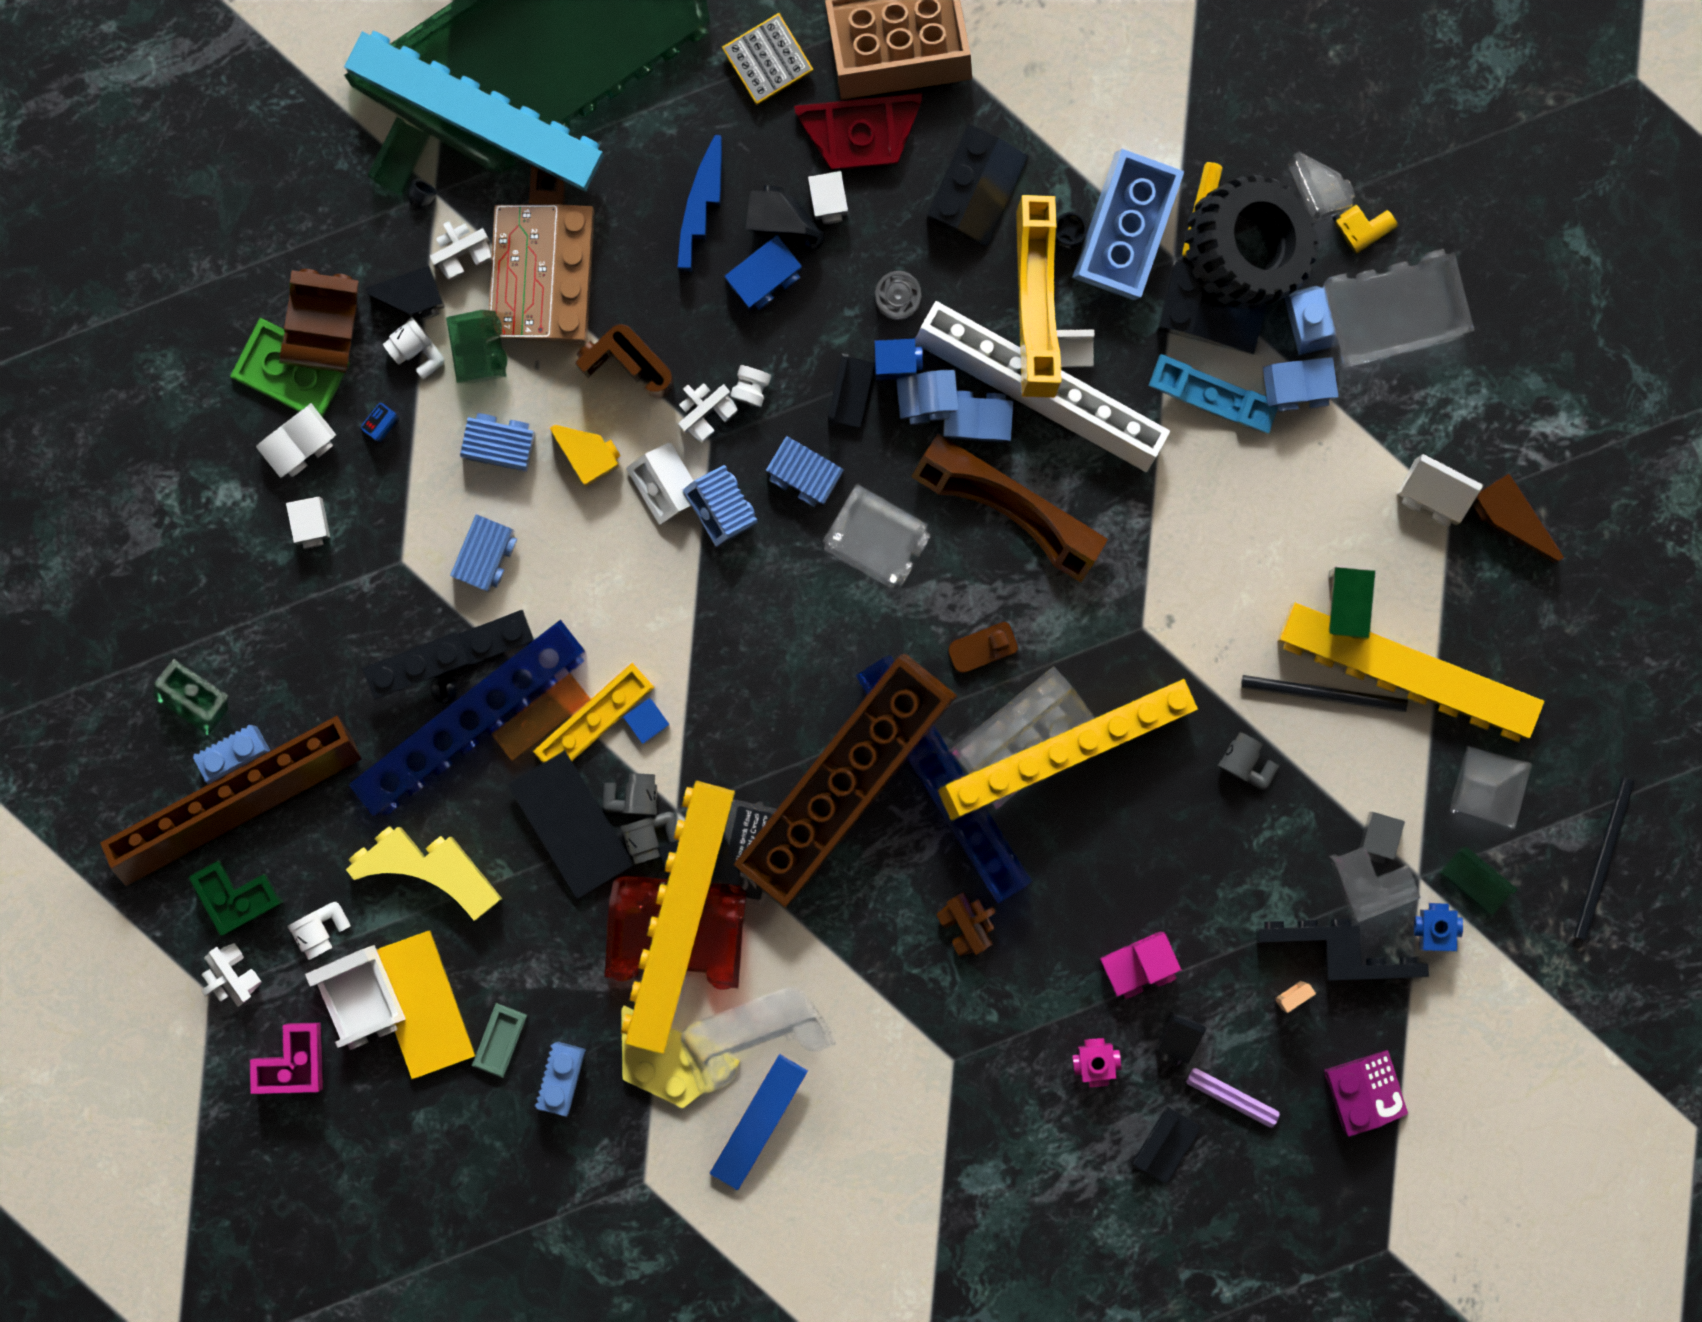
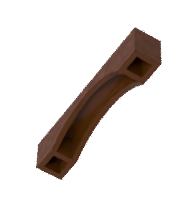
[911,433,1108,583]

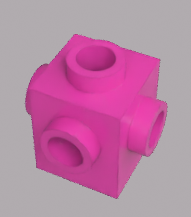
[1072,1038,1122,1087]

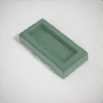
[472,1003,528,1078]

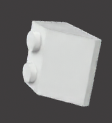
[1397,454,1483,527]

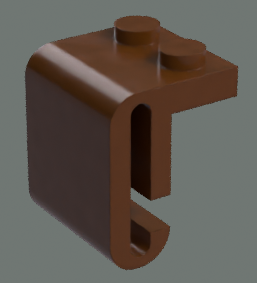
[279,269,359,373]
[575,324,674,398]

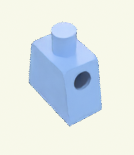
[1284,286,1334,355]

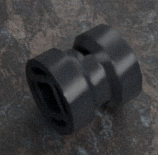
[1055,212,1087,249]

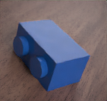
[725,235,802,311]
[874,339,923,381]

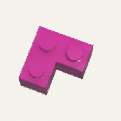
[1099,931,1181,999]
[250,1022,323,1094]

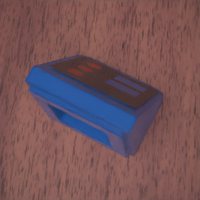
[361,403,399,442]

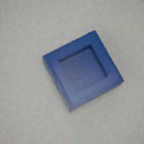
[623,698,670,744]

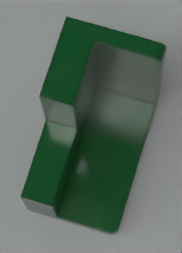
[1329,567,1376,639]
[189,861,284,936]

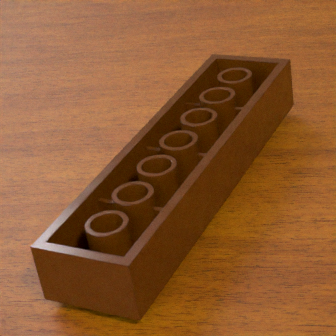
[733,653,957,907]

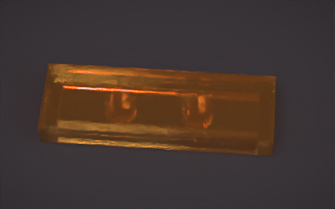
[492,673,591,761]

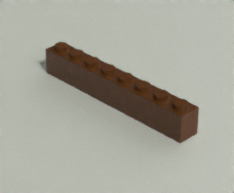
[100,716,362,886]

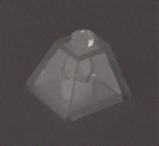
[1287,152,1356,223]
[1450,746,1532,828]

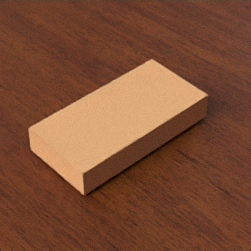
[1275,981,1316,1012]

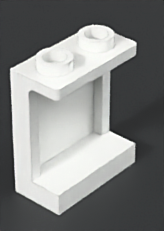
[305,945,406,1050]

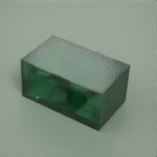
[446,310,508,384]
[154,659,228,735]

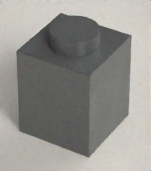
[1358,812,1405,864]

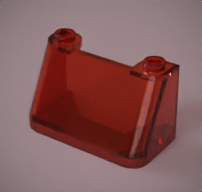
[604,876,746,990]

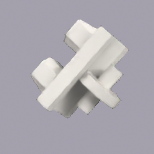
[430,221,492,281]
[678,383,738,443]
[201,943,262,1007]

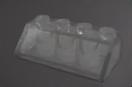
[950,666,1095,809]

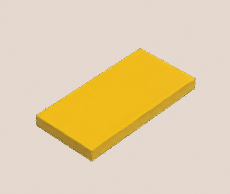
[377,930,476,1079]

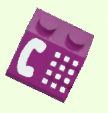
[1324,1050,1408,1137]

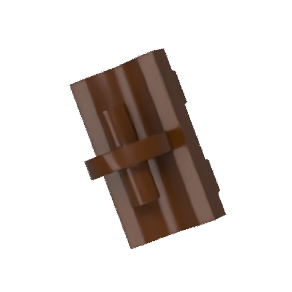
[937,892,996,956]

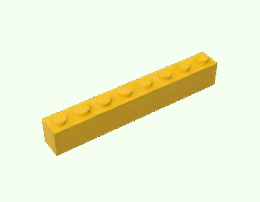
[1277,602,1544,742]
[938,679,1198,821]
[621,781,735,1054]

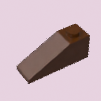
[1471,474,1564,563]

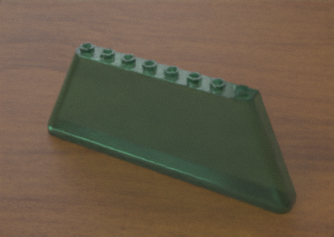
[344,0,711,174]

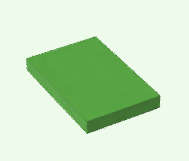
[230,318,350,417]

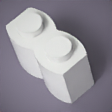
[256,403,336,478]

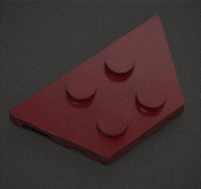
[794,93,922,171]

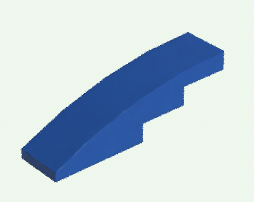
[677,135,722,272]
[709,1054,808,1190]

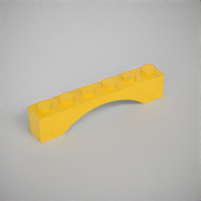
[1016,195,1061,398]

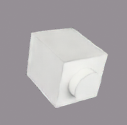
[808,171,848,224]
[286,497,330,549]

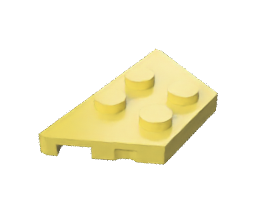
[621,1005,740,1108]

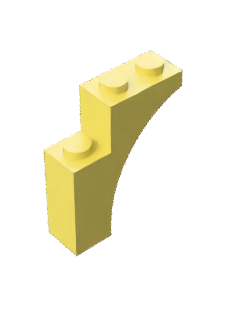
[346,826,502,921]

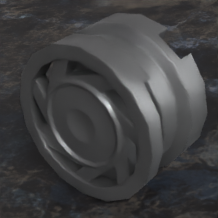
[875,271,922,320]

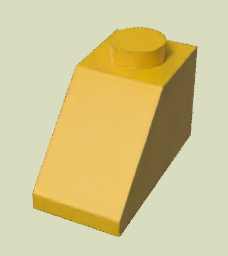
[549,425,621,487]

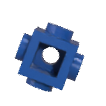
[1414,903,1463,951]

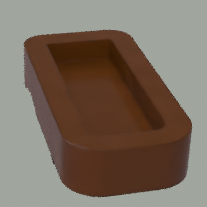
[948,622,1018,673]

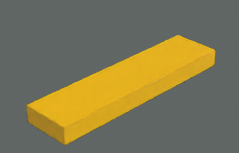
[533,662,655,762]

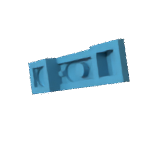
[1148,354,1278,433]

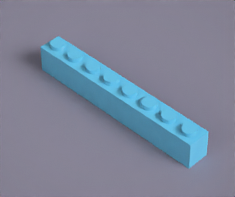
[344,31,604,192]

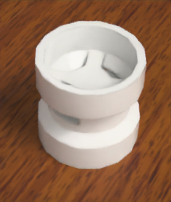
[730,365,771,408]

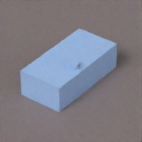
[1072,149,1184,300]

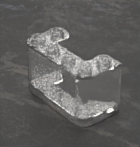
[1322,249,1474,368]
[823,484,930,590]

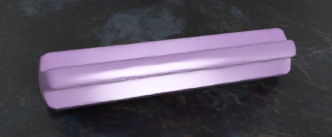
[1186,1068,1280,1128]

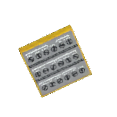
[722,13,813,105]

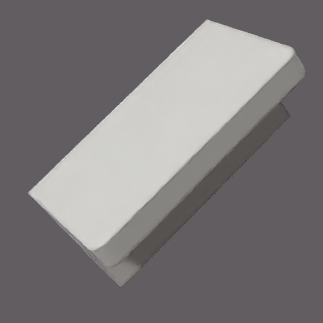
[1056,330,1094,367]
[626,443,693,525]

